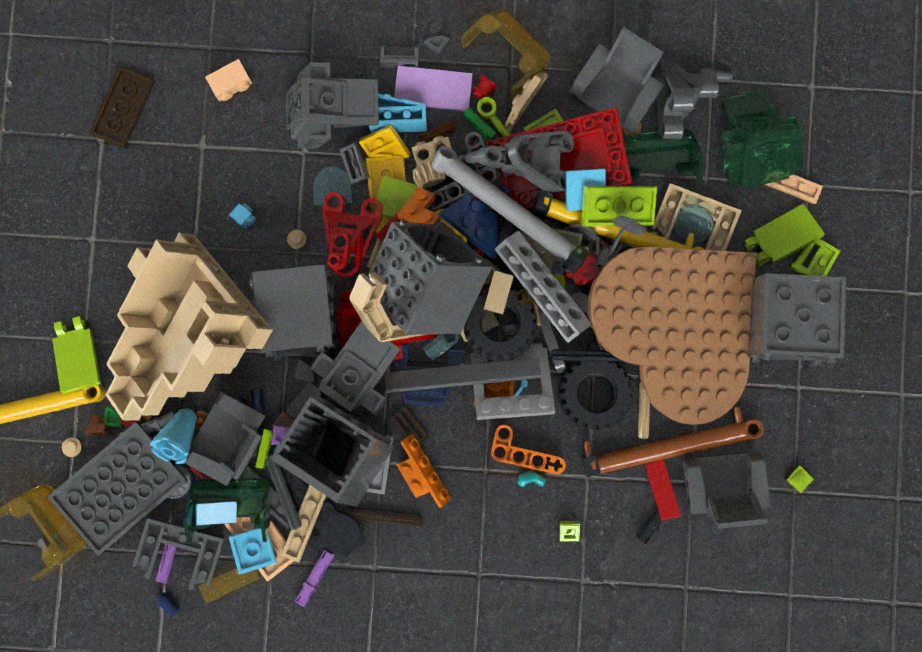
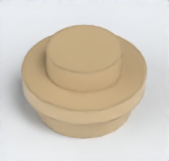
[287,230,306,249]
[62,438,82,457]

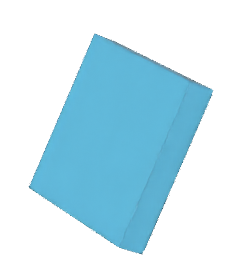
[565,168,606,211]
[229,525,278,575]

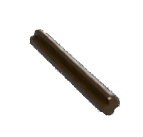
[346,507,422,527]

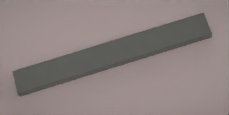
[385,357,541,393]

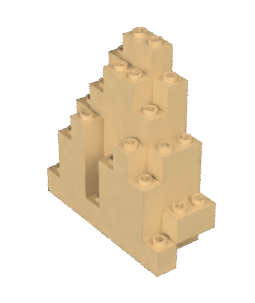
[105,233,273,421]

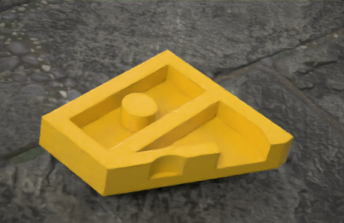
[359,124,411,158]

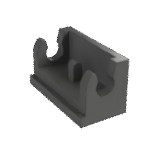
[380,45,419,68]

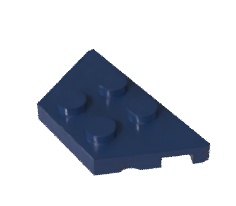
[438,193,498,258]

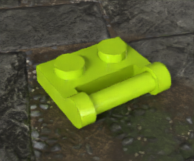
[790,239,840,276]

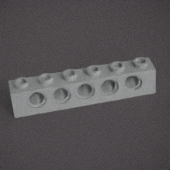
[495,231,592,343]

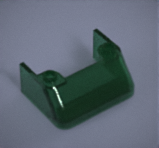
[623,129,703,186]
[183,478,270,543]

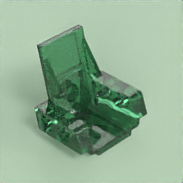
[721,87,803,187]

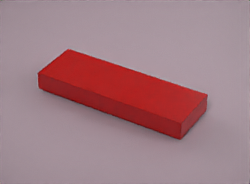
[645,459,681,521]

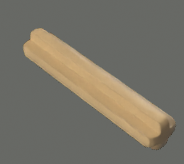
[638,382,650,439]

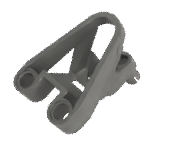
[653,59,733,139]
[465,131,574,192]

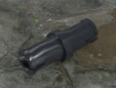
[636,508,662,544]

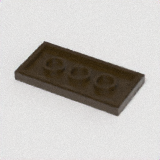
[89,66,155,149]

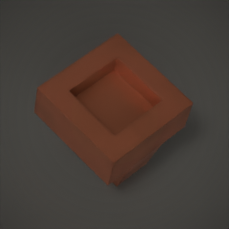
[85,415,110,436]

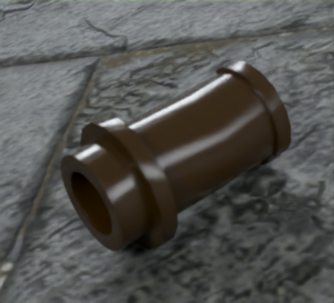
[516,289,537,305]

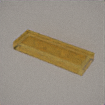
[198,568,260,604]

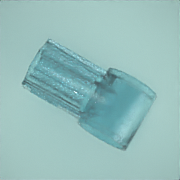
[423,334,459,361]

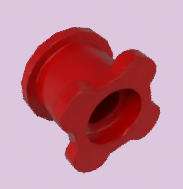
[473,75,496,100]

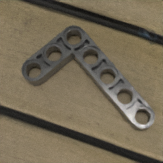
[428,132,501,212]

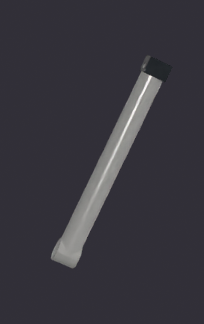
[431,146,591,274]

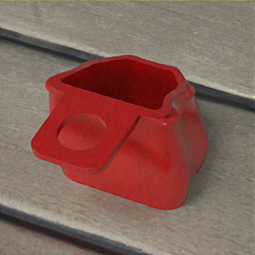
[565,239,609,286]

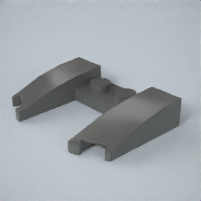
[132,516,224,590]

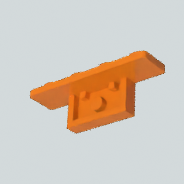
[397,433,451,508]

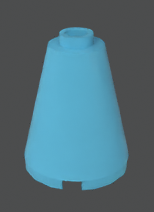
[150,408,197,464]

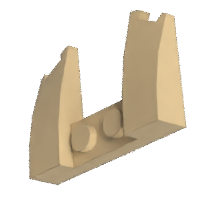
[652,183,742,251]

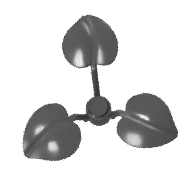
[563,216,647,270]

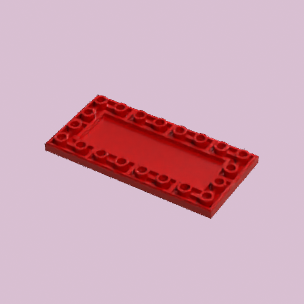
[473,107,633,216]

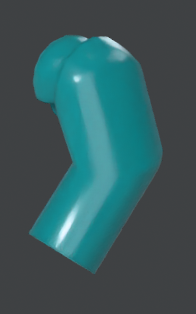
[517,470,547,487]

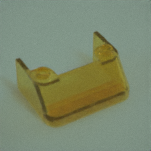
[461,9,550,98]
[0,484,87,581]

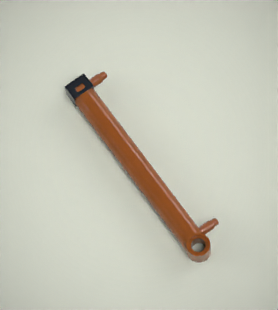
[581,406,764,477]

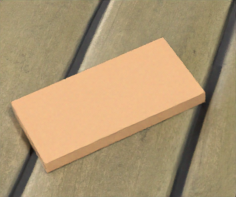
[224,496,294,582]

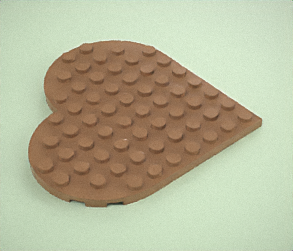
[588,247,757,425]

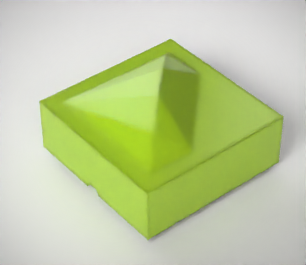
[785,465,814,493]
[559,521,580,541]

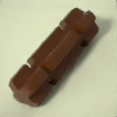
[419,121,455,143]

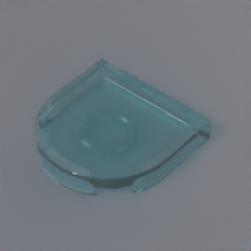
[313,167,352,206]

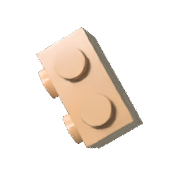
[205,59,253,102]

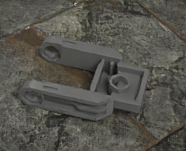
[539,278,605,373]

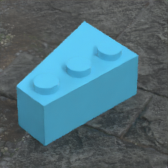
[369,94,427,134]

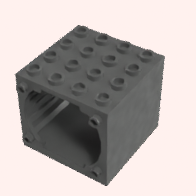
[368,219,491,335]
[250,264,340,361]
[748,273,846,366]
[271,396,394,506]

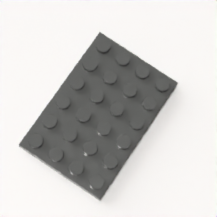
[47,421,188,556]

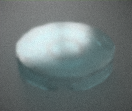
[675,205,714,243]

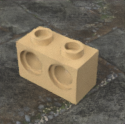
[412,136,452,166]

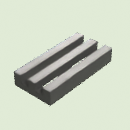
[340,142,370,185]

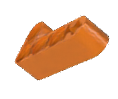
[491,425,566,474]

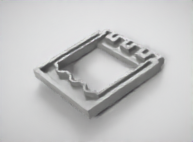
[470,342,555,420]

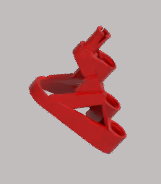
[323,192,383,277]

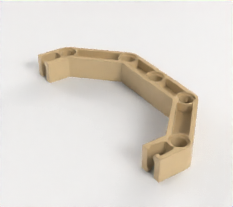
[350,259,499,342]

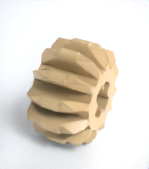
[412,162,446,189]

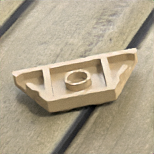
[504,71,549,133]

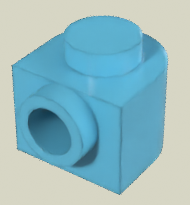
[229,203,256,229]

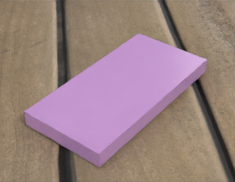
[394,66,473,111]

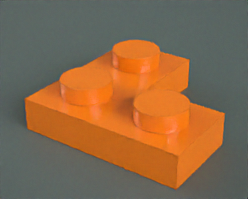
[397,187,441,224]

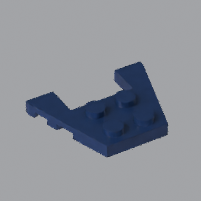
[394,345,466,406]

